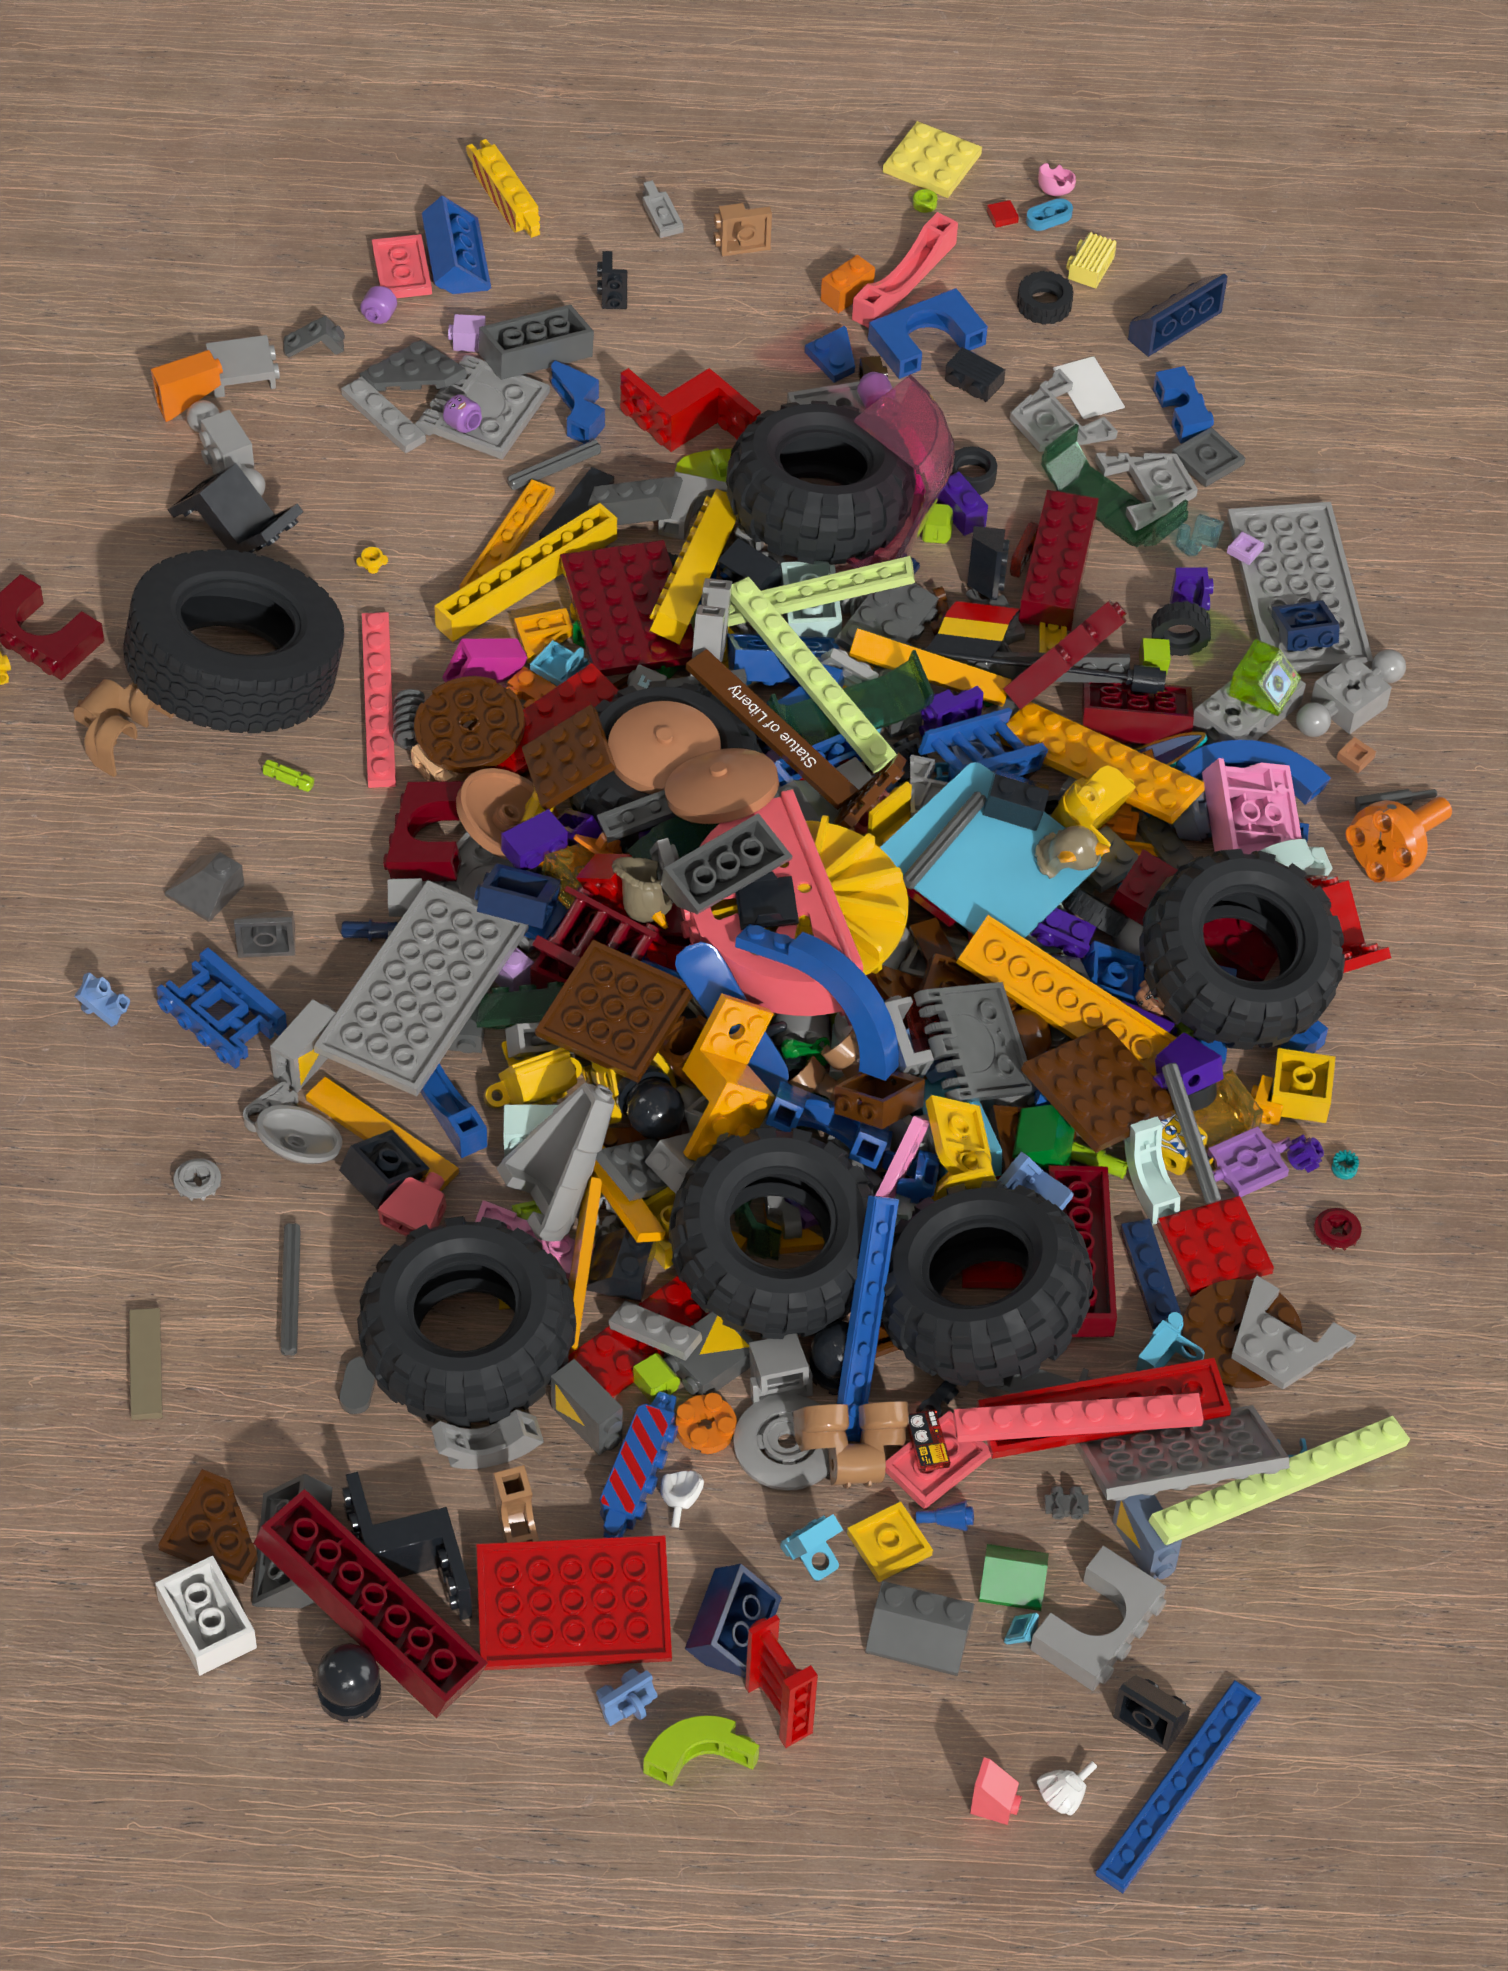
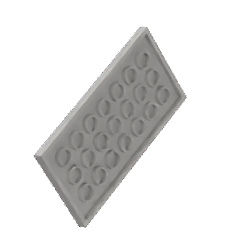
[1227,502,1373,674]
[314,881,528,1096]

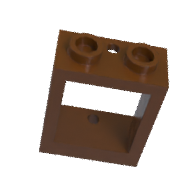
[834,1070,925,1129]

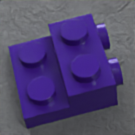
[919,686,984,738]

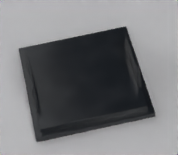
[735,872,799,930]

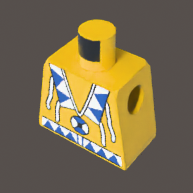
[1161,1114,1214,1175]

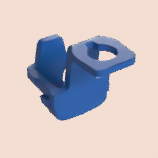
[882,1131,940,1204]

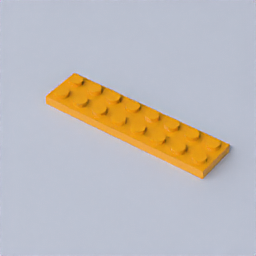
[995,702,1205,824]
[956,915,1176,1076]

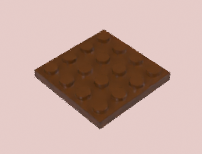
[535,940,693,1083]
[1021,1025,1176,1153]

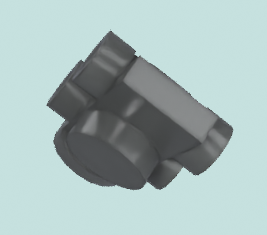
[1044,1486,1089,1520]

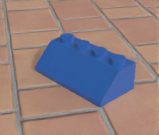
[422,196,491,294]
[727,634,840,687]

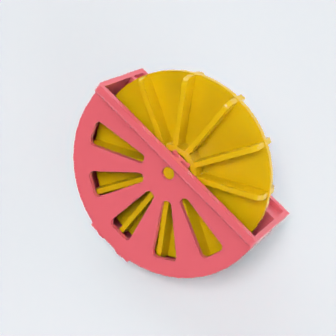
[681,789,908,1026]

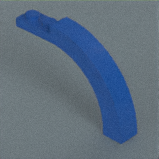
[1141,740,1331,818]
[735,924,899,1081]

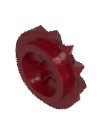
[1314,1208,1362,1251]

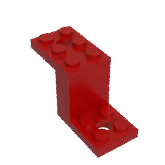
[620,368,761,452]
[1305,875,1392,973]

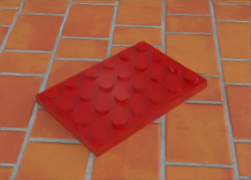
[476,1535,672,1671]

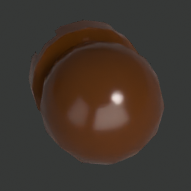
[1007,996,1052,1061]
[659,1015,707,1088]

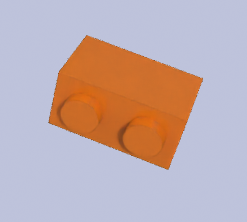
[821,254,875,314]

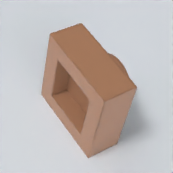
[1337,737,1376,773]

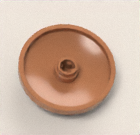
[608,701,721,794]
[665,748,779,824]
[456,768,559,861]

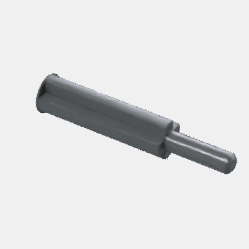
[1354,789,1437,813]

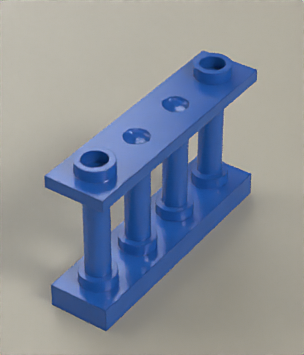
[918,708,1048,778]

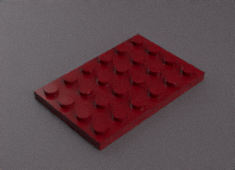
[560,540,694,677]

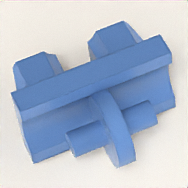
[74,972,130,1027]
[596,1668,658,1726]

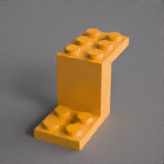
[682,993,775,1161]

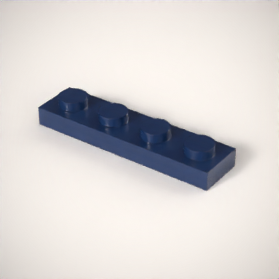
[1120,1219,1181,1330]

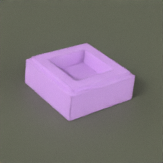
[1227,532,1264,565]

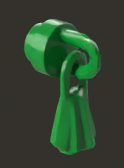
[781,1037,830,1066]

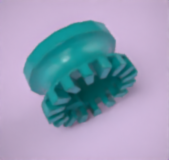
[1331,1150,1359,1180]

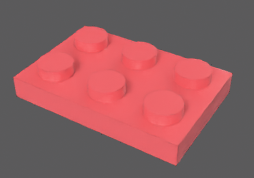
[372,234,432,298]
[885,1410,991,1510]

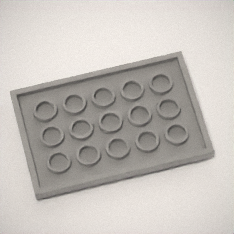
[1075,1405,1290,1501]

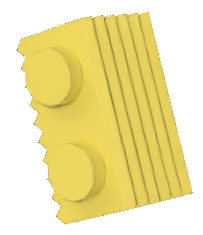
[1066,232,1116,289]

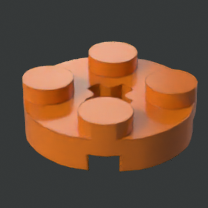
[675,1393,737,1454]

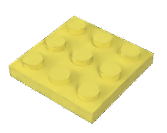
[883,121,982,198]

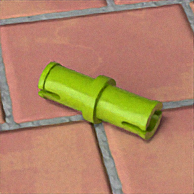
[1070,1141,1128,1179]

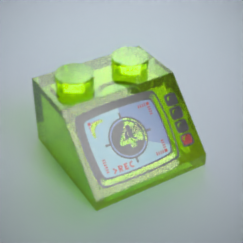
[1229,639,1301,716]

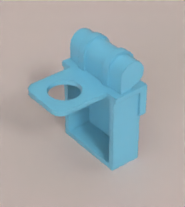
[530,640,589,686]
[1135,1312,1205,1372]
[780,1514,843,1581]

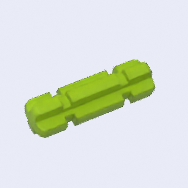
[262,759,315,792]

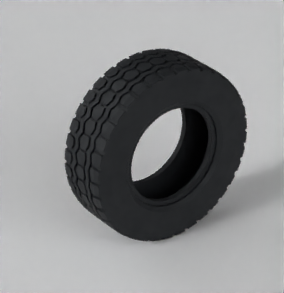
[123,549,344,734]

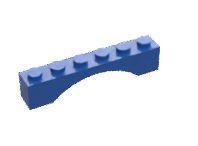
[420,1063,488,1158]

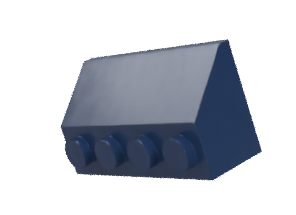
[1128,274,1228,357]

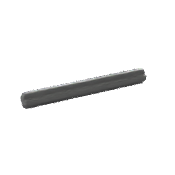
[903,792,987,889]
[1162,1063,1221,1204]
[280,1223,301,1356]

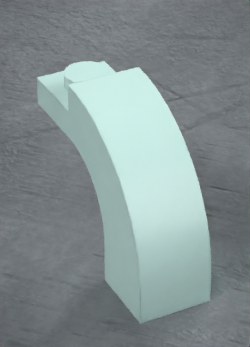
[1260,839,1333,876]
[1125,1116,1180,1225]

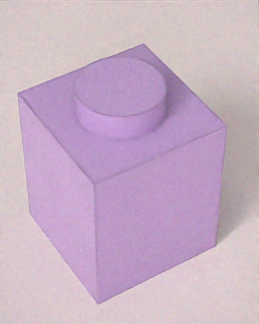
[448,314,486,352]
[494,947,534,998]

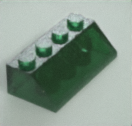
[476,982,564,1030]

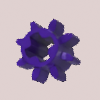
[1287,1134,1324,1173]

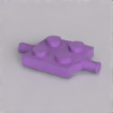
[1207,1126,1292,1197]

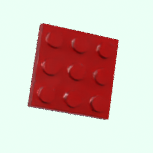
[1157,1196,1274,1297]

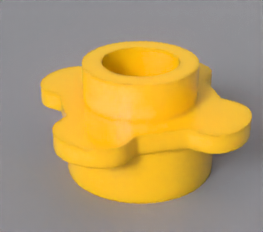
[356,547,388,574]

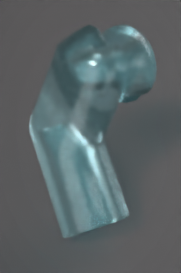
[1176,524,1202,557]

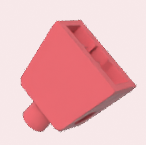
[378,1172,447,1237]

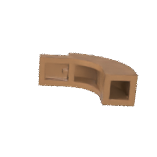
[493,1465,539,1543]

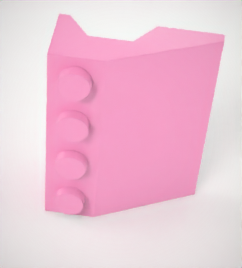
[1202,758,1302,854]

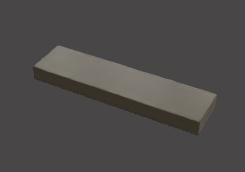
[129,1308,163,1420]

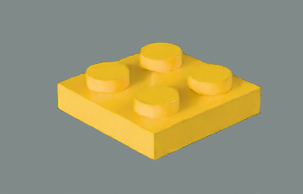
[847,1501,933,1582]

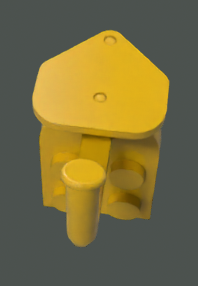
[925,1095,996,1201]

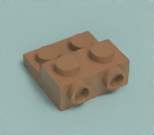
[713,203,772,256]

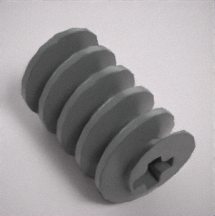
[393,689,425,750]

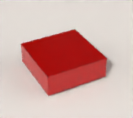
[987,200,1019,228]

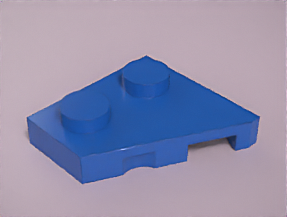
[805,326,855,383]

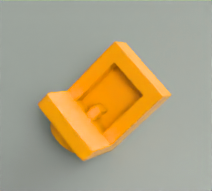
[1249,1075,1283,1126]

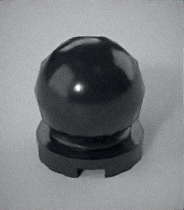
[616,1065,685,1139]
[810,1320,849,1395]
[316,1643,381,1722]

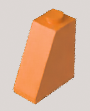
[151,350,223,422]

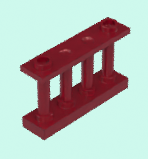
[532,886,668,970]

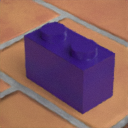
[936,472,988,536]
[501,809,568,871]

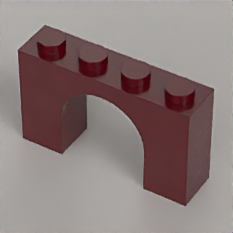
[0,574,104,680]
[383,781,464,881]

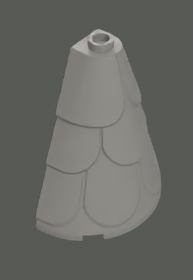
[497,1083,615,1242]

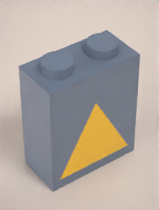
[1112,1494,1182,1579]

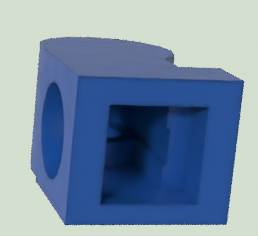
[1280,1020,1328,1053]

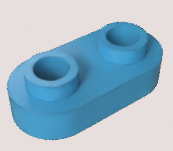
[1026,199,1073,231]

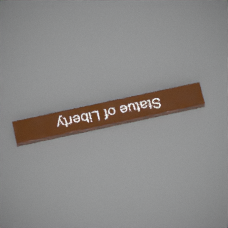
[686,649,859,810]

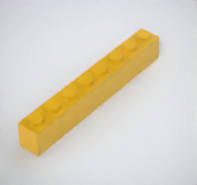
[650,488,737,644]
[434,503,617,642]

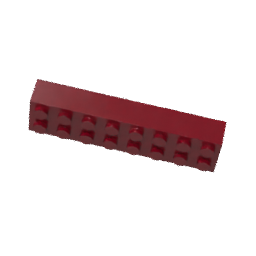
[253,1489,488,1719]

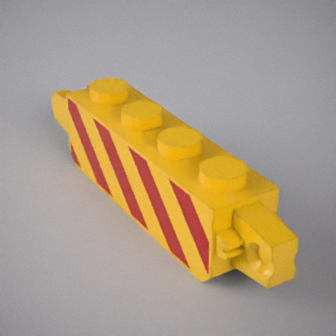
[466,139,540,238]

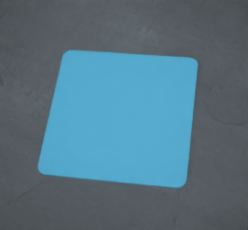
[880,762,1101,938]

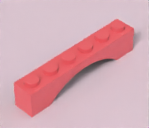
[852,212,958,328]

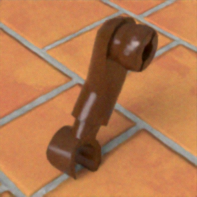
[930,586,949,636]

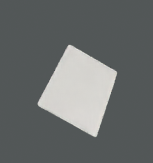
[1053,357,1125,419]

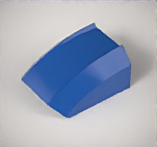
[1081,940,1147,1006]

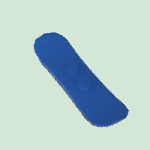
[675,942,789,1095]

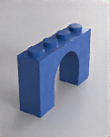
[868,288,988,379]
[765,1081,890,1169]

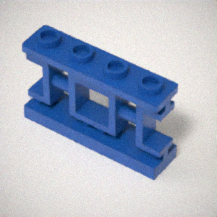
[157,947,287,1069]

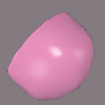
[1038,163,1076,196]

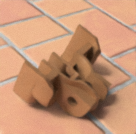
[74,679,174,777]
[787,1028,875,1102]
[793,1402,909,1489]

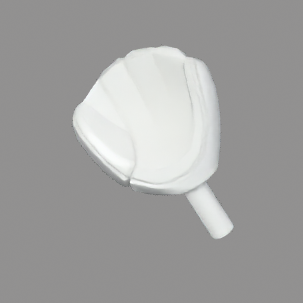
[661,1471,704,1528]
[1037,1761,1097,1815]

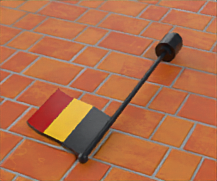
[921,601,1166,694]

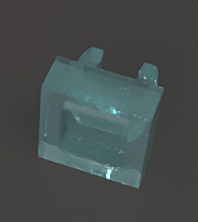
[1191,514,1224,548]

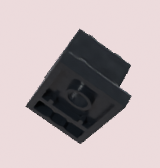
[167,463,304,553]
[342,1472,472,1621]

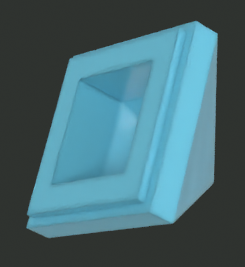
[1004,1613,1039,1645]

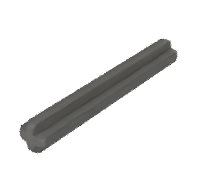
[507,440,601,490]

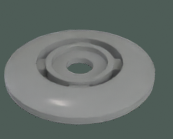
[733,1394,830,1490]

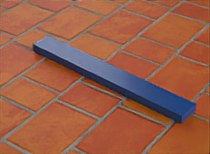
[837,1195,899,1442]
[1096,1680,1261,1894]

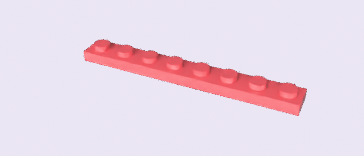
[362,612,396,788]
[953,1393,1204,1442]

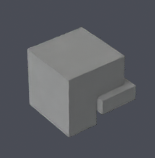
[749,1334,813,1404]

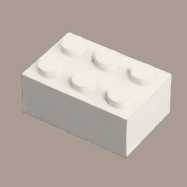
[155,1556,257,1676]

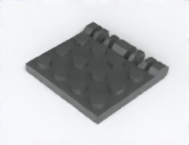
[914,982,1037,1102]

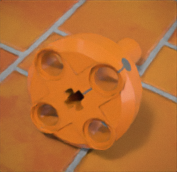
[1345,797,1452,883]

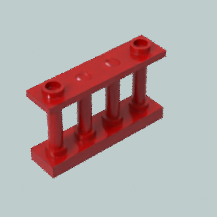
[745,1614,818,1748]

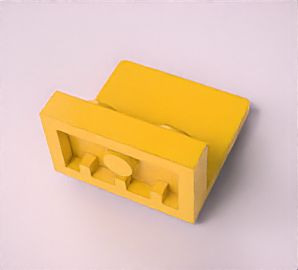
[867,782,912,848]

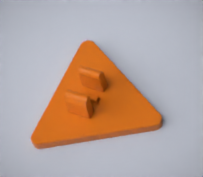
[573,832,623,854]

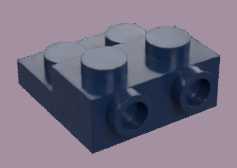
[1271,600,1340,651]

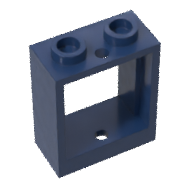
[474,863,561,929]

